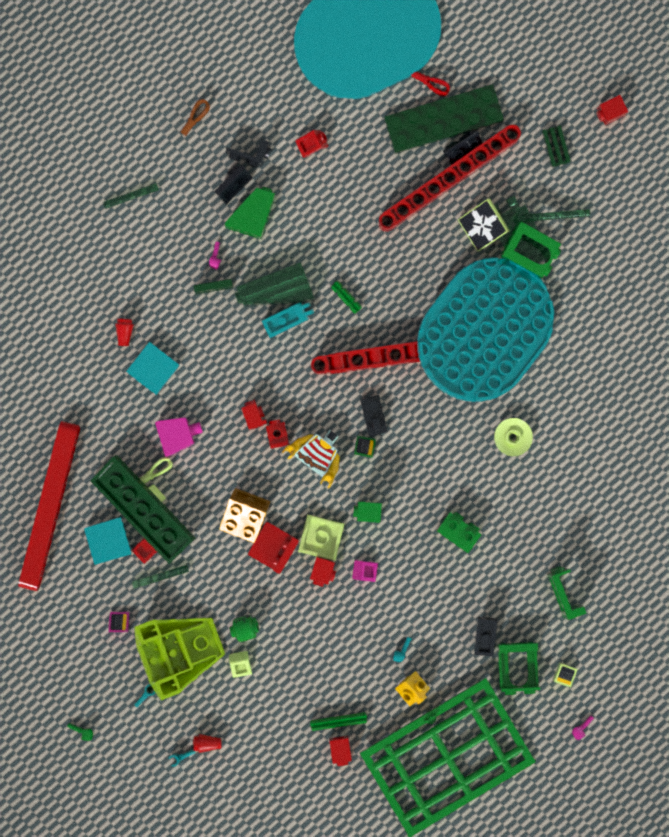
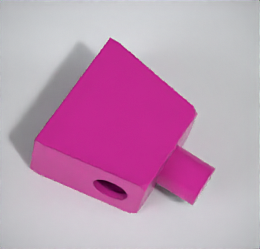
[155,418,203,457]

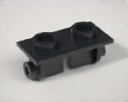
[443,130,483,165]

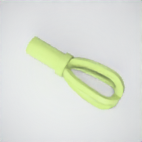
[139,457,173,484]

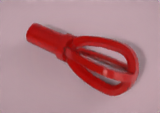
[411,71,450,96]

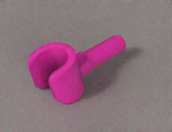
[209,242,221,270]
[572,715,594,740]

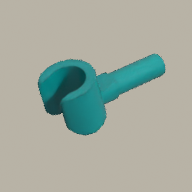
[393,637,411,662]
[134,684,155,708]
[168,750,196,767]

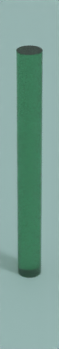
[516,209,591,222]

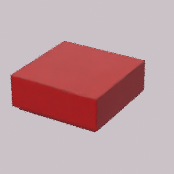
[131,538,157,564]

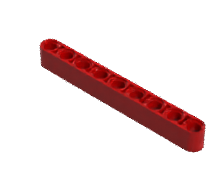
[378,125,521,232]
[18,421,80,592]

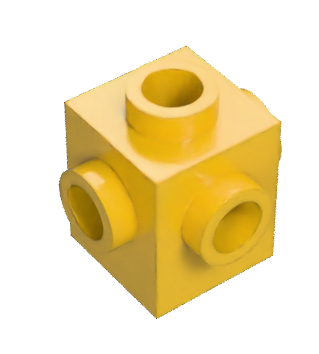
[395,671,430,706]

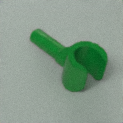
[67,723,93,741]

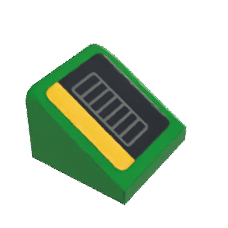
[354,436,376,458]

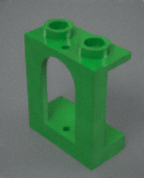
[500,222,561,278]
[547,566,587,620]
[497,642,540,695]

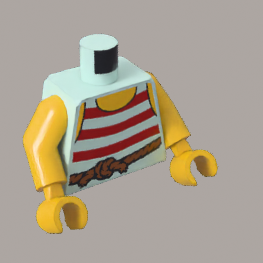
[282,430,340,488]

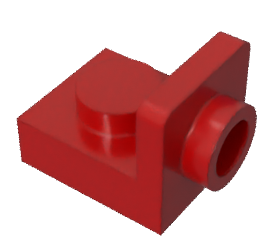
[295,130,329,158]

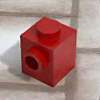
[310,557,336,587]

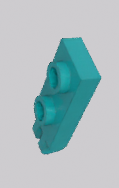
[262,302,314,339]

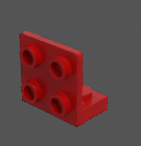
[248,522,300,574]

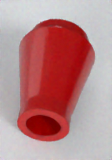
[115,318,134,346]
[193,734,221,753]

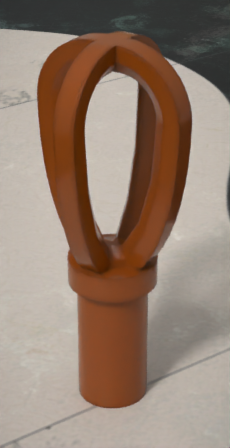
[180,99,210,136]

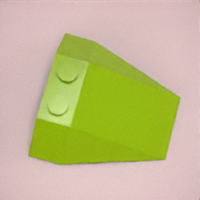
[134,618,225,701]

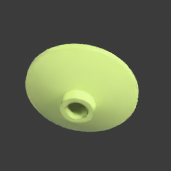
[494,418,533,456]

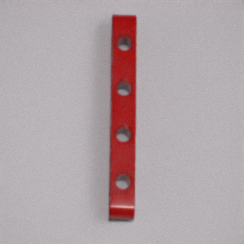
[311,341,420,375]

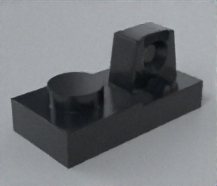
[214,165,253,205]
[360,395,388,437]
[474,616,498,657]

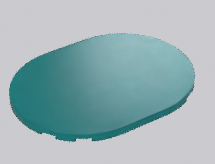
[294,0,441,99]
[417,257,554,402]

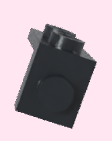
[226,139,272,168]

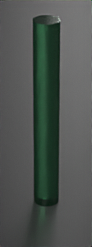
[103,183,159,209]
[132,565,189,589]

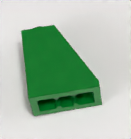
[224,187,276,240]

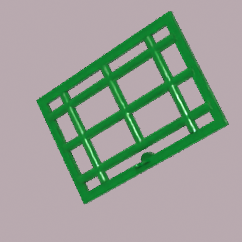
[360,678,536,837]

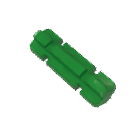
[331,281,362,314]

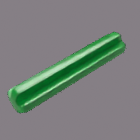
[310,712,367,731]

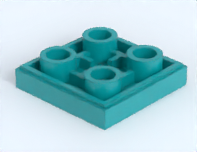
[126,342,180,395]
[84,517,132,565]

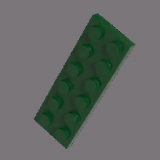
[384,84,504,154]
[90,454,196,564]

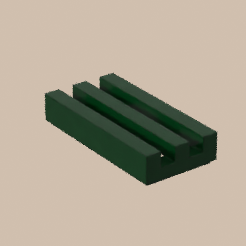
[542,125,571,168]
[193,279,233,295]

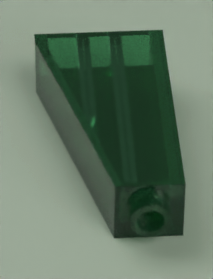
[235,262,315,307]

